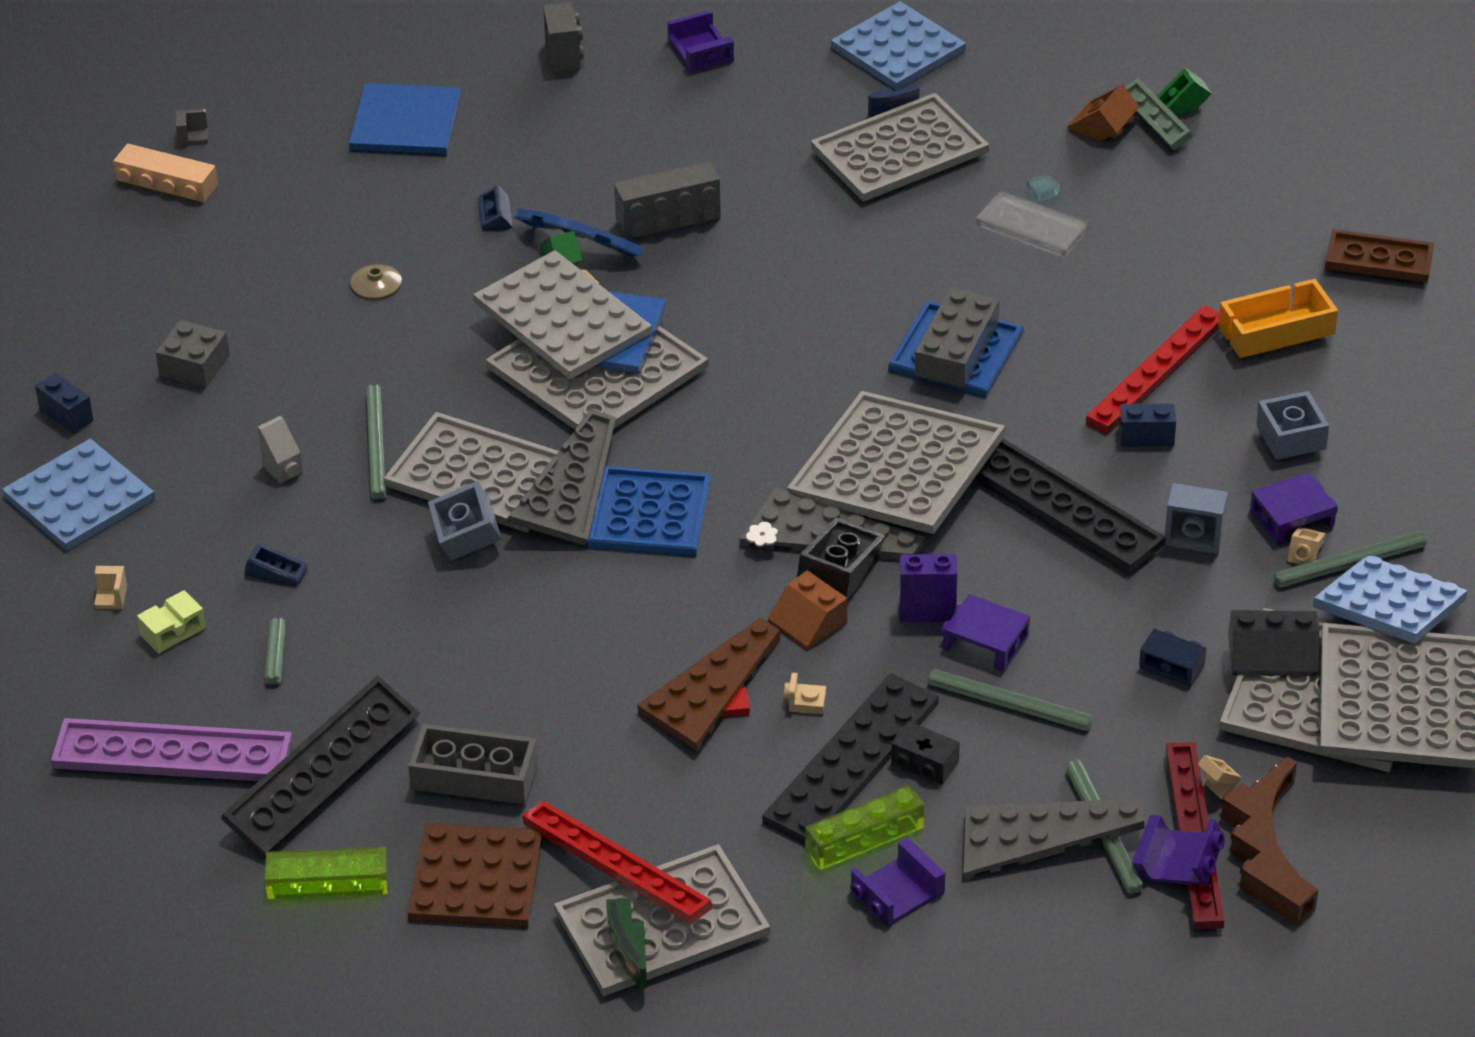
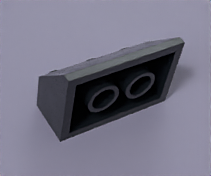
[1228,610,1319,676]

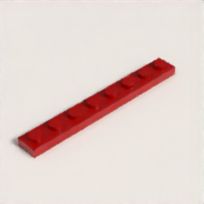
[1086,304,1219,434]
[522,800,712,925]

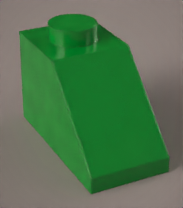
[1157,68,1212,115]
[539,231,582,266]

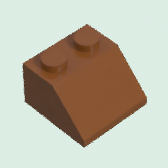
[1067,84,1139,141]
[768,570,847,650]

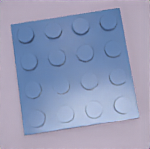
[831,1,966,91]
[2,439,155,551]
[1313,556,1467,644]

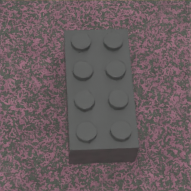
[614,161,721,240]
[915,287,1000,388]
[408,724,538,805]

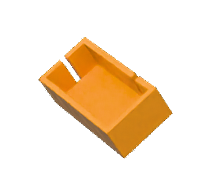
[1218,279,1338,358]

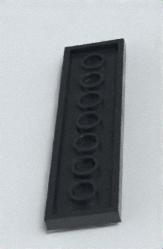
[975,438,1166,573]
[762,673,939,848]
[221,675,420,858]

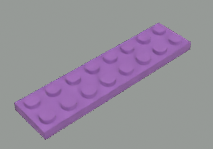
[51,718,293,781]

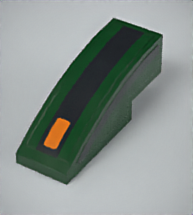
[606,898,647,989]

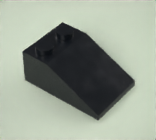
[797,517,885,599]

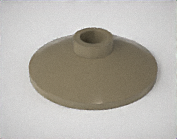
[350,264,402,300]

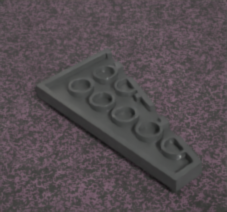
[506,409,616,546]
[739,487,924,561]
[963,798,1145,881]

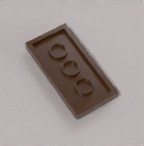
[1325,229,1434,283]

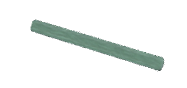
[366,384,386,500]
[1274,531,1427,588]
[928,669,1092,731]
[1066,759,1143,895]

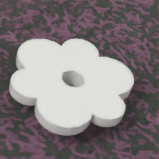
[746,522,778,547]

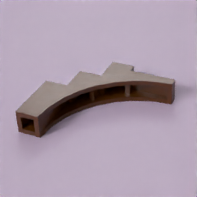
[1221,757,1318,926]

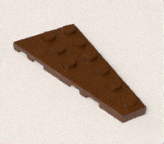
[637,618,780,752]

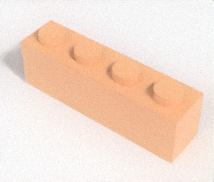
[113,144,218,203]

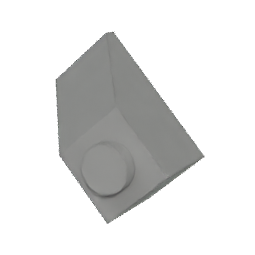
[258,416,303,484]

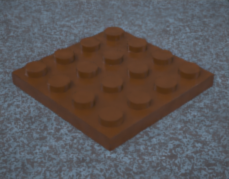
[408,823,543,928]

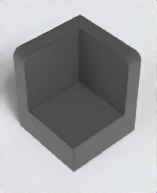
[176,109,208,145]

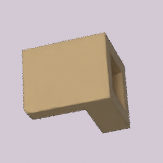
[94,566,127,609]

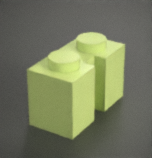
[137,590,206,654]

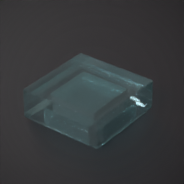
[1027,173,1061,201]

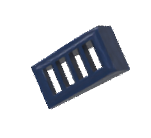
[244,543,308,585]

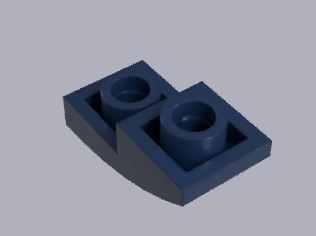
[868,84,920,117]

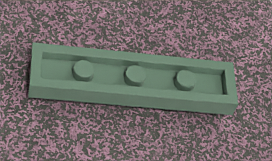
[1125,78,1193,151]

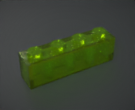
[805,785,924,870]
[265,847,389,899]

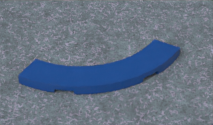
[514,209,643,257]

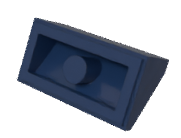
[478,185,513,231]

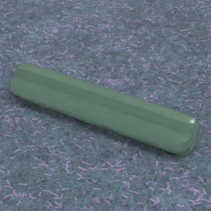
[265,618,285,685]

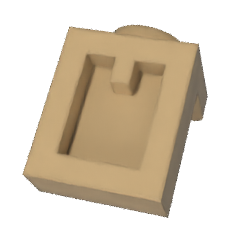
[1287,527,1326,565]
[784,673,826,715]
[1198,755,1242,799]

